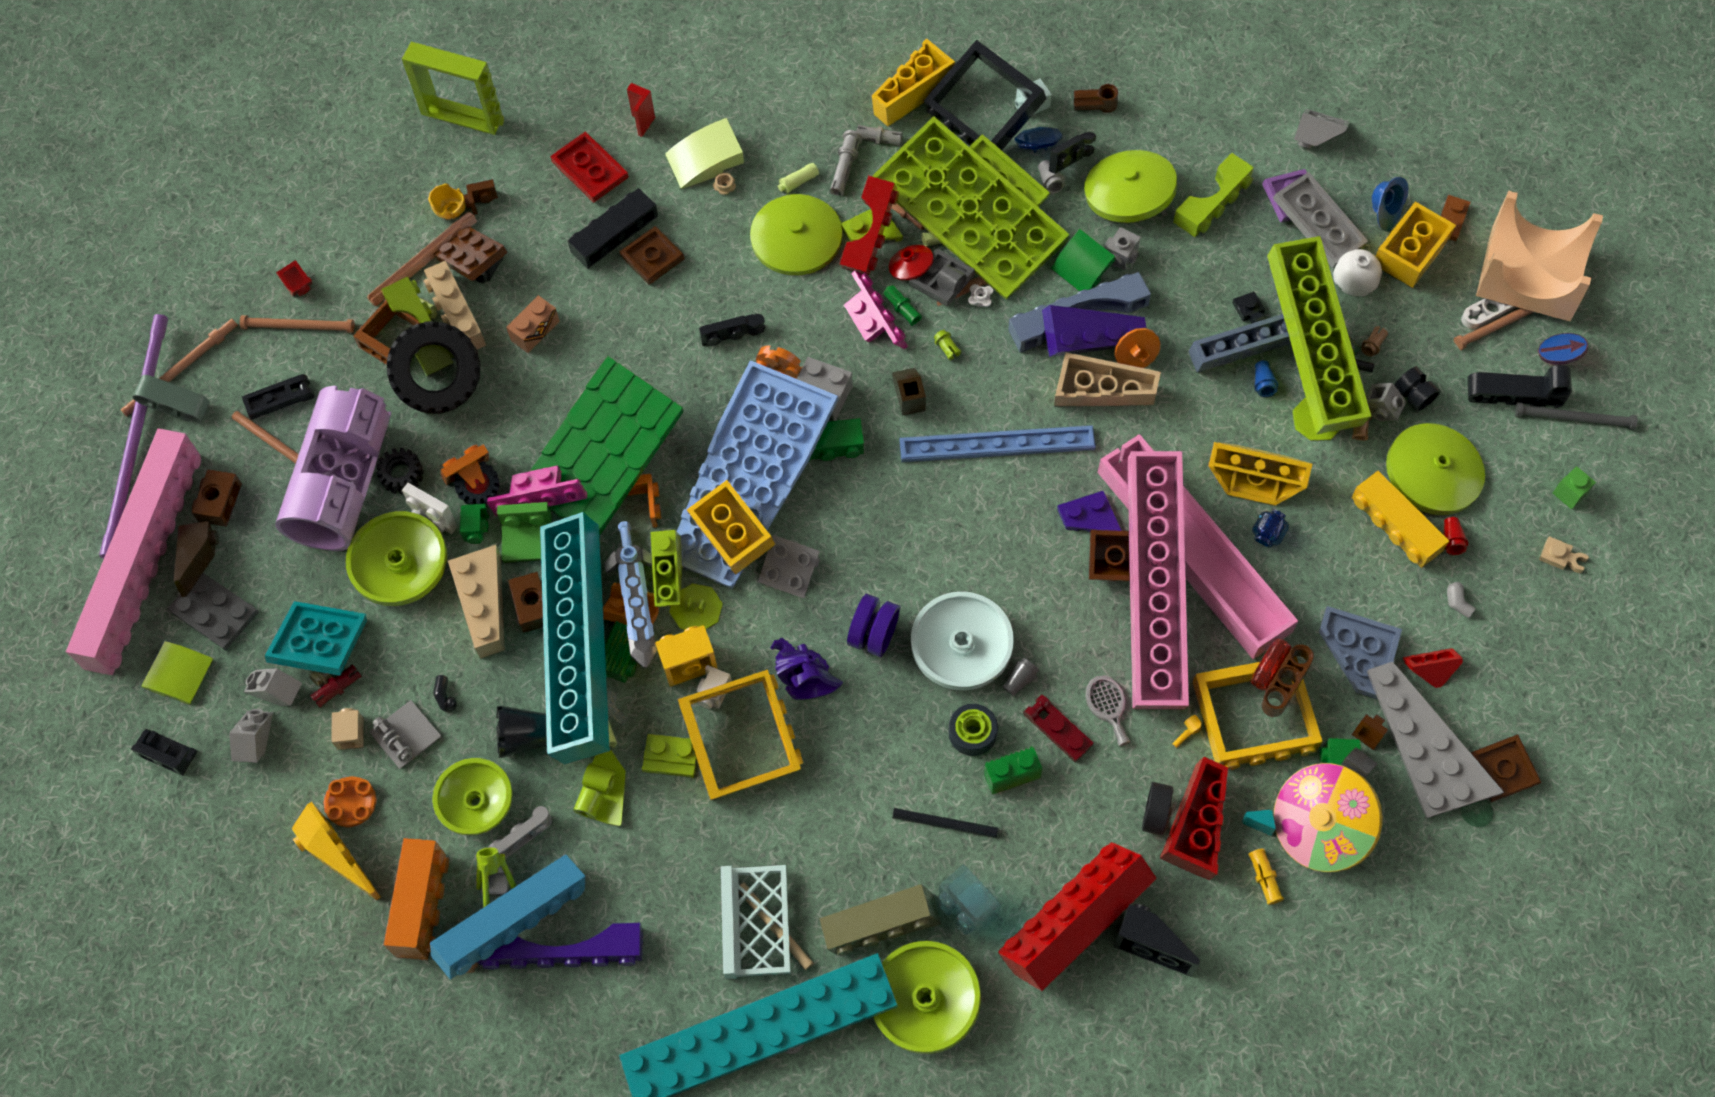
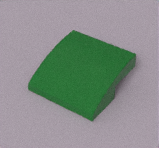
[1051,229,1116,292]

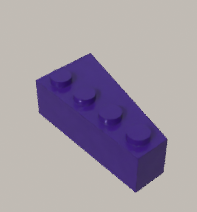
[1042,305,1147,357]

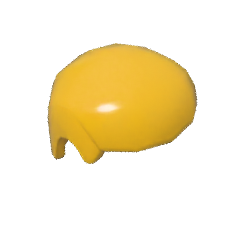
[428,184,466,220]

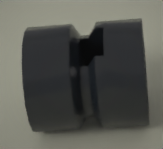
[1394,366,1441,412]

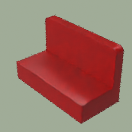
[627,83,656,137]

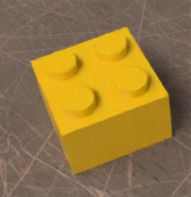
[655,625,718,687]

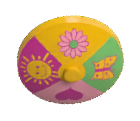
[1274,763,1383,872]

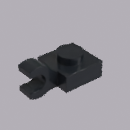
[1232,291,1266,324]

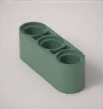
[132,375,210,424]

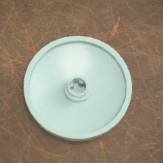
[911,592,1014,690]

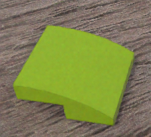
[141,641,213,705]

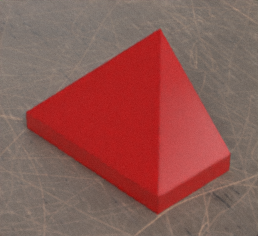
[1403,648,1463,688]

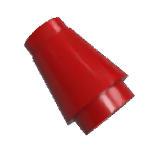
[1443,517,1469,555]

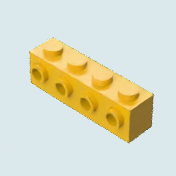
[1351,471,1449,568]

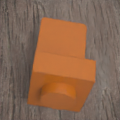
[627,474,661,528]

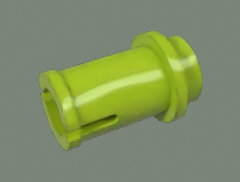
[934,329,962,361]

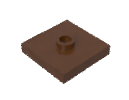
[619,226,685,285]
[1470,734,1542,803]

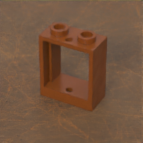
[353,300,420,365]

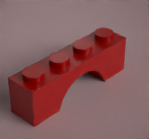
[840,175,899,276]

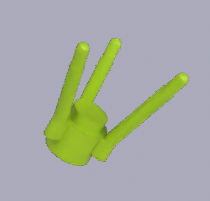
[476,847,517,907]

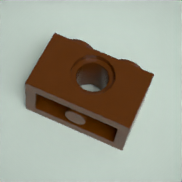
[192,469,242,527]
[508,572,543,633]

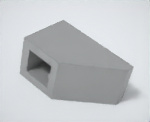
[244,668,302,706]
[229,709,273,763]

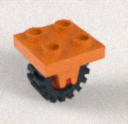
[441,444,499,505]

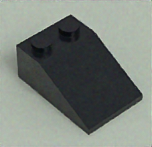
[1114,904,1200,977]

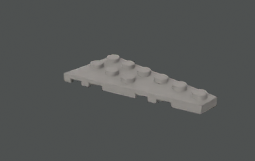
[1367,662,1504,819]

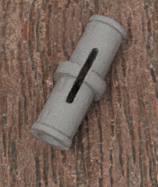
[857,125,903,146]

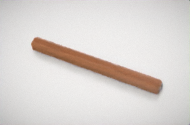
[367,212,477,306]

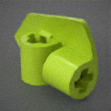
[573,750,626,826]

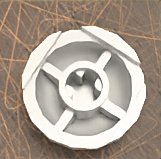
[1333,249,1382,296]

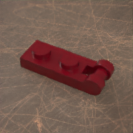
[1023,694,1094,763]

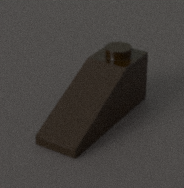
[174,521,219,597]

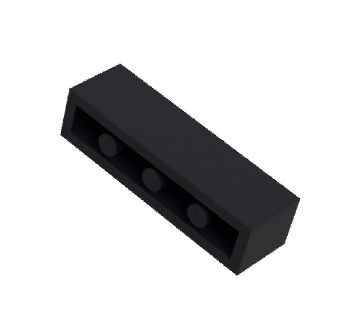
[567,188,658,269]

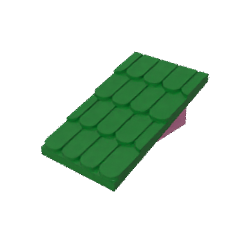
[529,356,684,537]

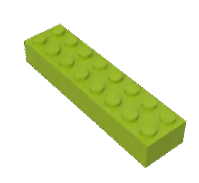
[1267,236,1371,434]

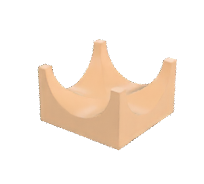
[1476,191,1603,322]

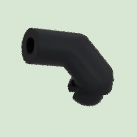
[433,675,457,712]

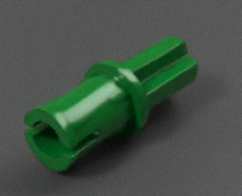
[883,285,922,326]

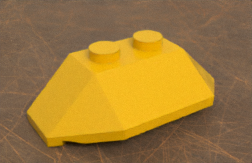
[1208,442,1313,506]

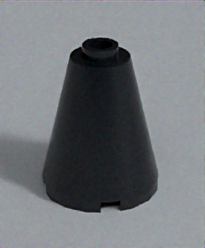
[496,706,547,758]

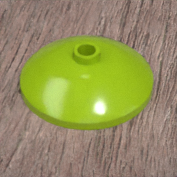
[432,758,512,836]

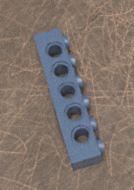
[1188,314,1291,373]

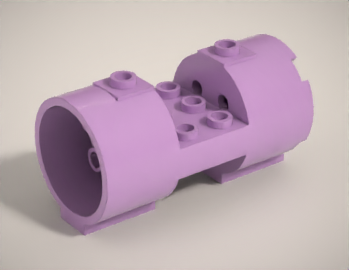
[275,386,391,551]

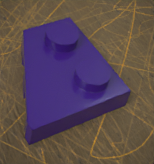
[1057,491,1121,532]

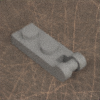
[489,806,552,859]

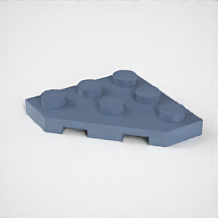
[1319,606,1402,700]

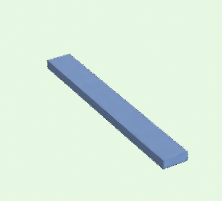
[900,425,1096,462]

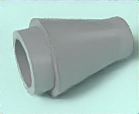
[1038,160,1065,194]

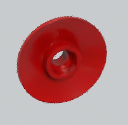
[889,245,934,280]

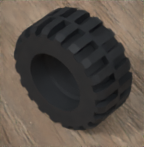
[387,321,481,414]

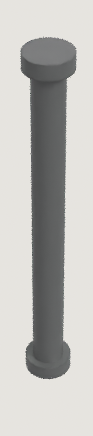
[1515,402,1638,430]

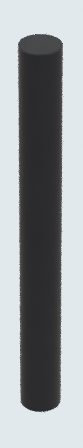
[892,808,998,838]

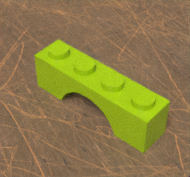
[1173,153,1254,237]
[381,276,454,376]

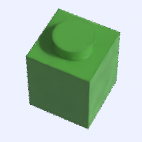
[1552,466,1596,510]

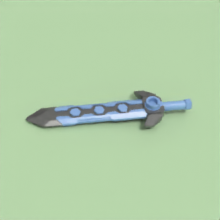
[605,521,657,667]

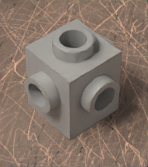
[1104,227,1141,270]
[1366,383,1406,421]

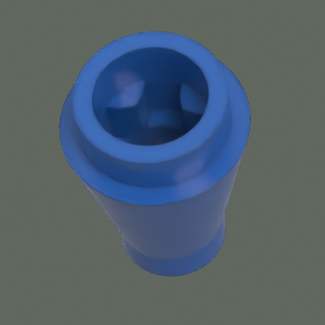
[1254,360,1279,397]

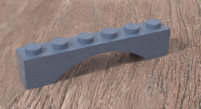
[1008,272,1151,352]

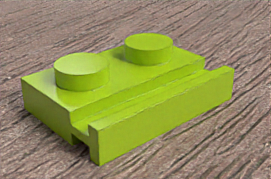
[641,734,697,778]

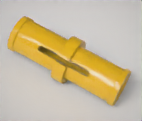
[1248,848,1284,905]

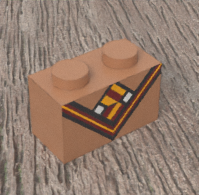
[506,295,560,353]

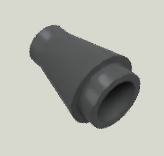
[1003,658,1039,696]

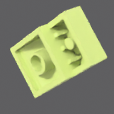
[665,118,744,189]

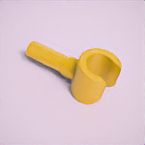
[1172,715,1201,748]

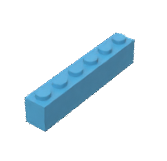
[430,854,585,980]

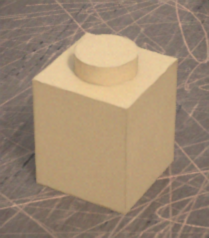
[332,708,364,750]

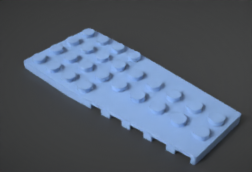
[677,360,839,589]

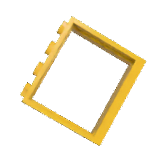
[1193,656,1323,770]
[678,670,803,801]

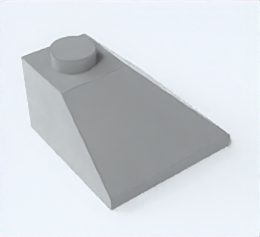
[1294,108,1350,148]

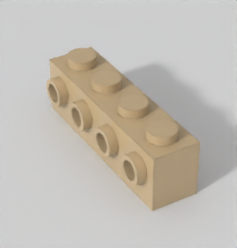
[423,261,486,349]

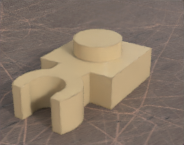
[1539,536,1589,573]

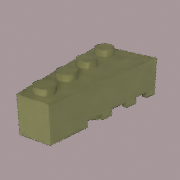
[819,884,941,956]

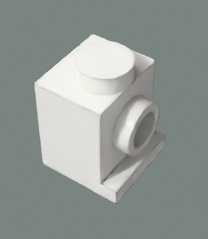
[697,665,732,709]

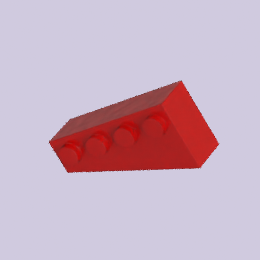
[1160,757,1228,880]

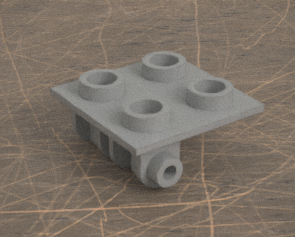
[758,535,820,598]
[369,700,442,769]

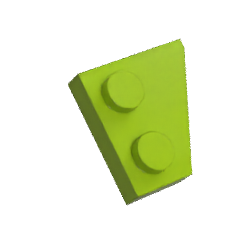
[841,209,903,242]

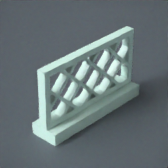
[721,865,791,979]

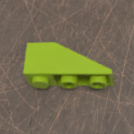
[650,530,682,607]

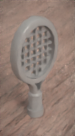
[1085,676,1130,747]

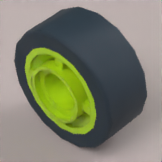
[948,704,998,756]

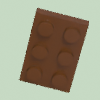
[434,226,508,281]

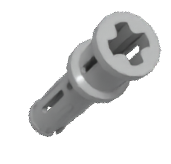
[830,130,863,196]

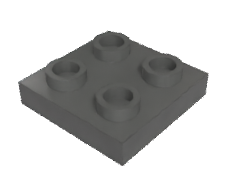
[909,249,975,307]

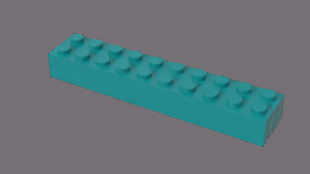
[540,512,610,765]

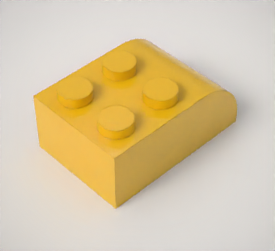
[1376,201,1456,288]
[687,480,776,575]

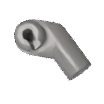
[1447,582,1476,618]

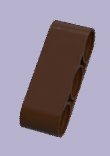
[1261,644,1314,717]

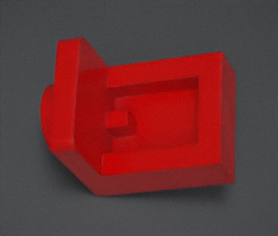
[276,260,312,297]

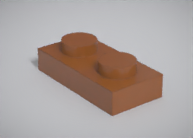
[1440,195,1471,242]

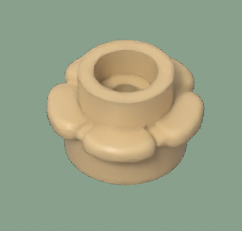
[713,173,736,195]

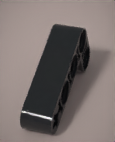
[1467,365,1572,408]

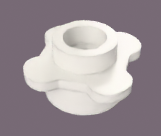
[968,284,993,307]

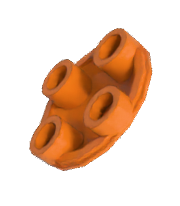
[324,776,377,827]

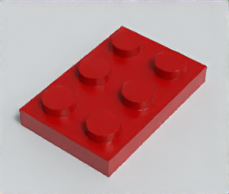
[550,131,629,203]

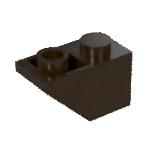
[892,368,926,416]

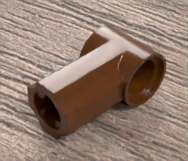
[1074,84,1118,113]

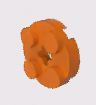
[756,346,803,379]

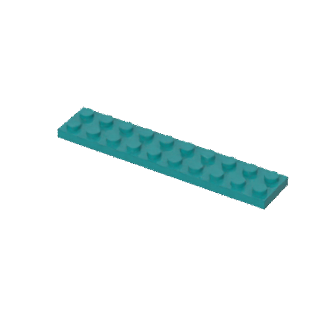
[619,953,898,1097]

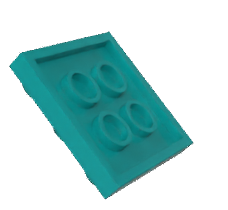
[265,601,367,676]

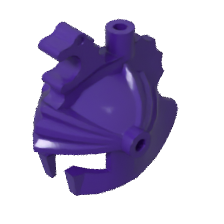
[770,638,843,700]

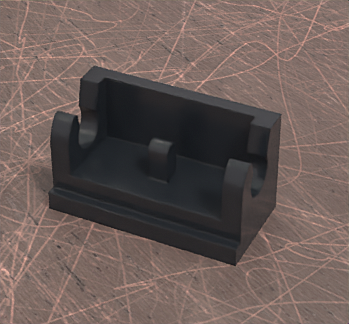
[131,729,198,776]

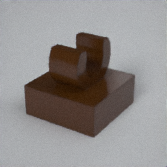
[1352,714,1388,750]

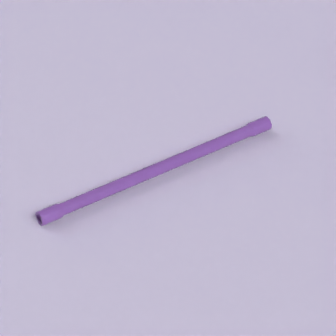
[99,314,168,559]

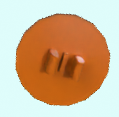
[1114,328,1161,368]

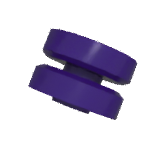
[847,593,901,658]

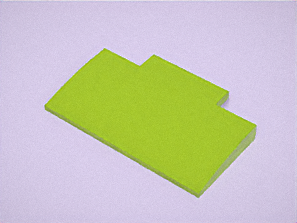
[872,116,1069,299]

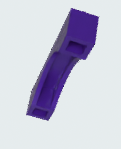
[478,923,643,970]

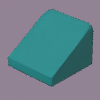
[1242,810,1276,836]

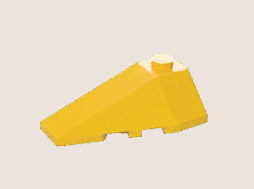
[292,801,381,900]

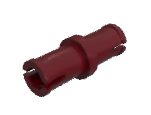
[310,664,362,708]

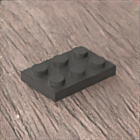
[167,573,259,651]

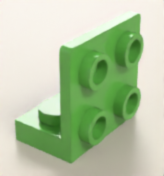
[497,502,552,563]

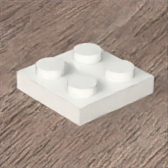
[402,483,457,534]

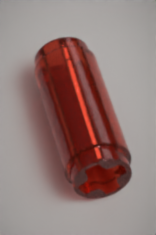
[1250,638,1292,691]

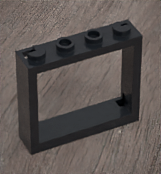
[924,40,1047,151]

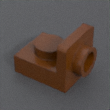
[464,179,498,215]

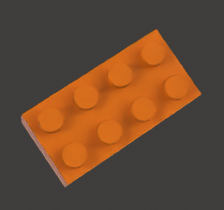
[384,838,449,960]

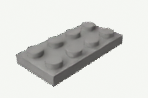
[1273,172,1368,268]

